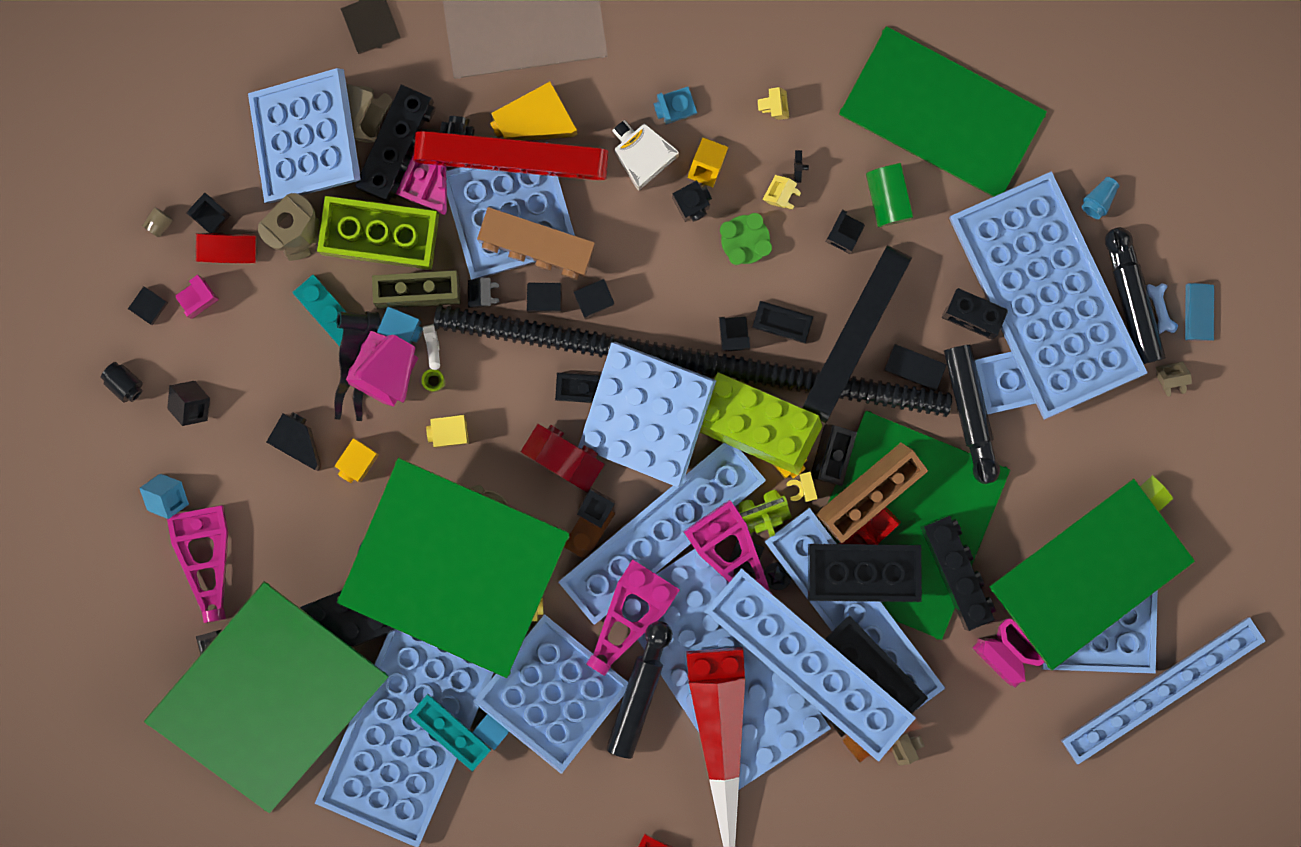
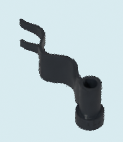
[334,311,380,421]

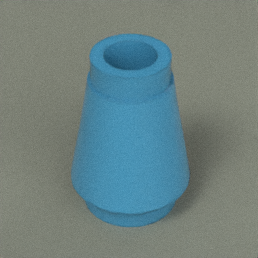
[1082,177,1119,219]

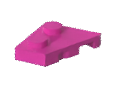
[396,155,447,215]

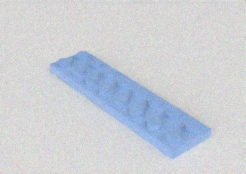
[558,443,766,625]
[765,508,945,711]
[705,568,916,762]

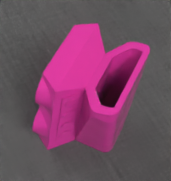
[346,331,418,407]
[972,619,1044,688]

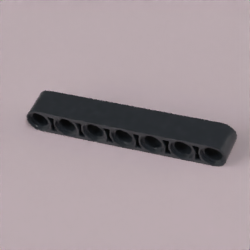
[802,245,912,424]

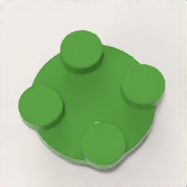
[720,213,772,265]

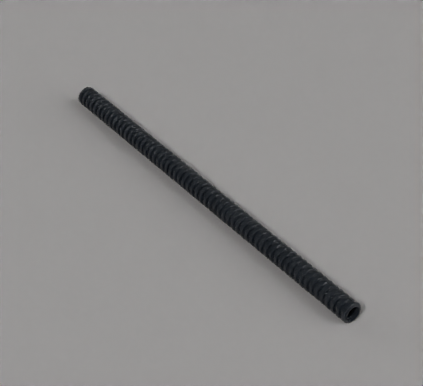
[434,304,952,417]

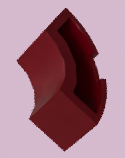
[520,424,605,493]

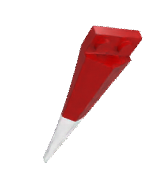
[686,647,745,847]

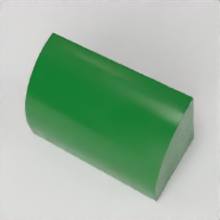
[866,163,913,228]

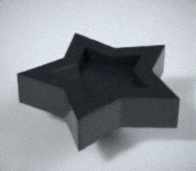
[794,150,809,183]

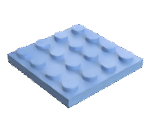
[248,68,361,203]
[446,142,575,280]
[578,342,716,487]
[1041,590,1158,673]
[473,614,628,774]

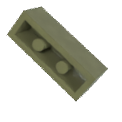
[372,270,461,309]

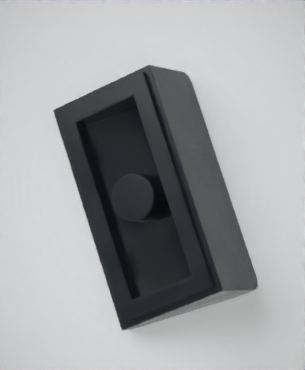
[811,424,857,486]

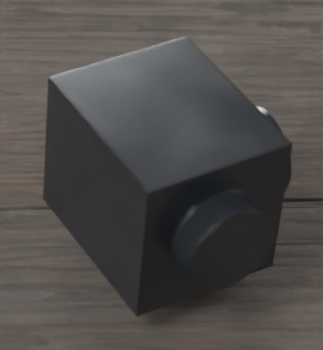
[672,180,712,222]

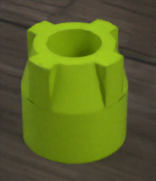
[421,369,445,392]

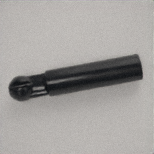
[1105,227,1166,365]
[944,344,1000,484]
[606,621,673,759]

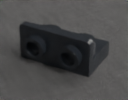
[942,288,1008,340]

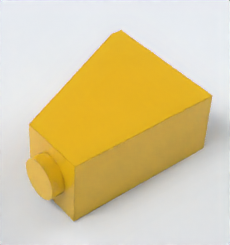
[490,82,578,141]

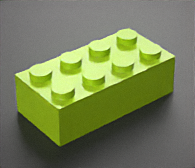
[317,196,439,270]
[700,373,823,475]

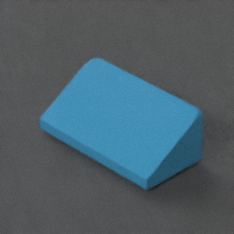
[1185,283,1214,341]

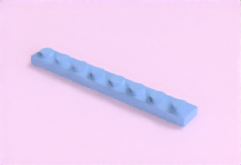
[1061,617,1265,764]

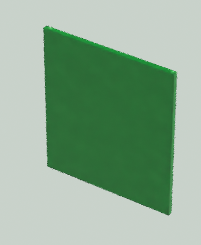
[820,411,1010,640]
[337,458,570,678]
[144,581,388,814]

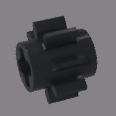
[440,116,475,136]

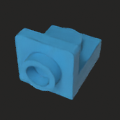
[653,87,697,125]

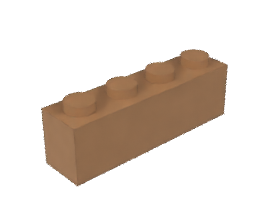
[477,207,595,280]
[815,443,928,543]

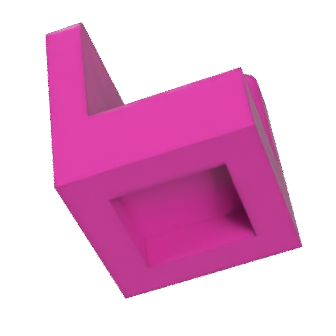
[176,275,219,319]

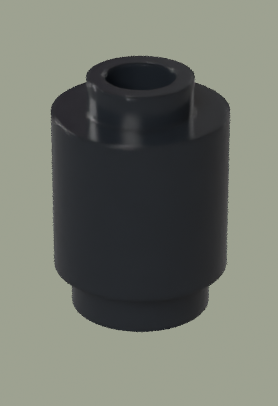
[100,362,143,403]

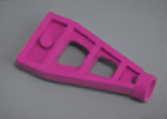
[683,500,773,595]
[167,505,228,623]
[586,559,680,676]

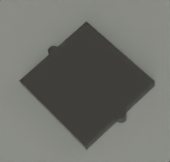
[340,0,401,54]

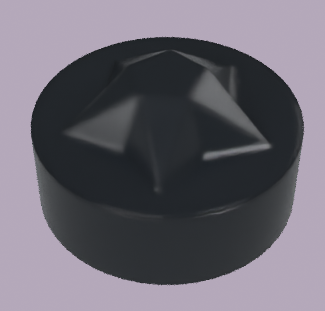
[764,562,792,590]

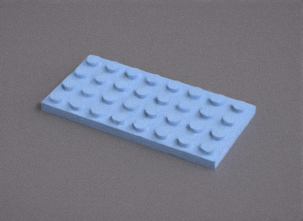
[949,171,1147,420]
[622,549,831,789]
[315,630,494,847]

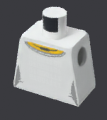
[612,120,679,191]

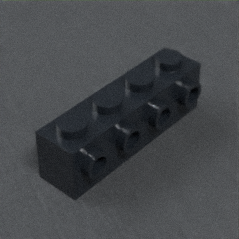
[355,84,436,203]
[920,516,996,631]

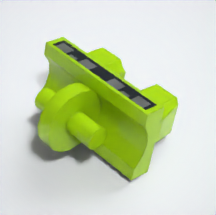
[738,490,792,537]

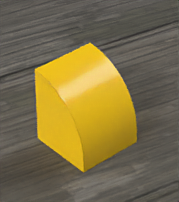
[687,138,728,188]

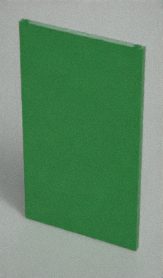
[839,26,1047,197]
[989,479,1195,671]

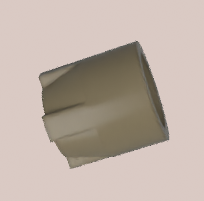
[142,207,173,237]

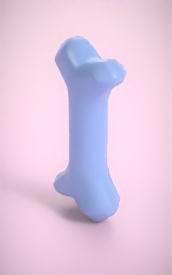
[1146,283,1178,334]

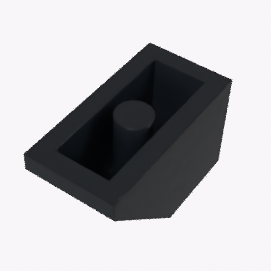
[266,412,321,471]

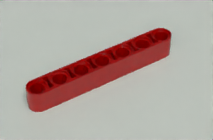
[413,131,609,180]

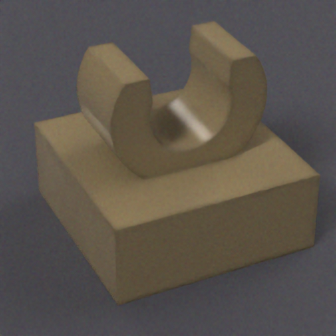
[1156,362,1192,397]
[891,734,925,766]

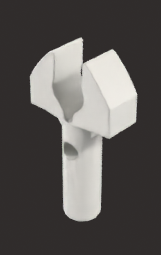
[423,324,440,370]

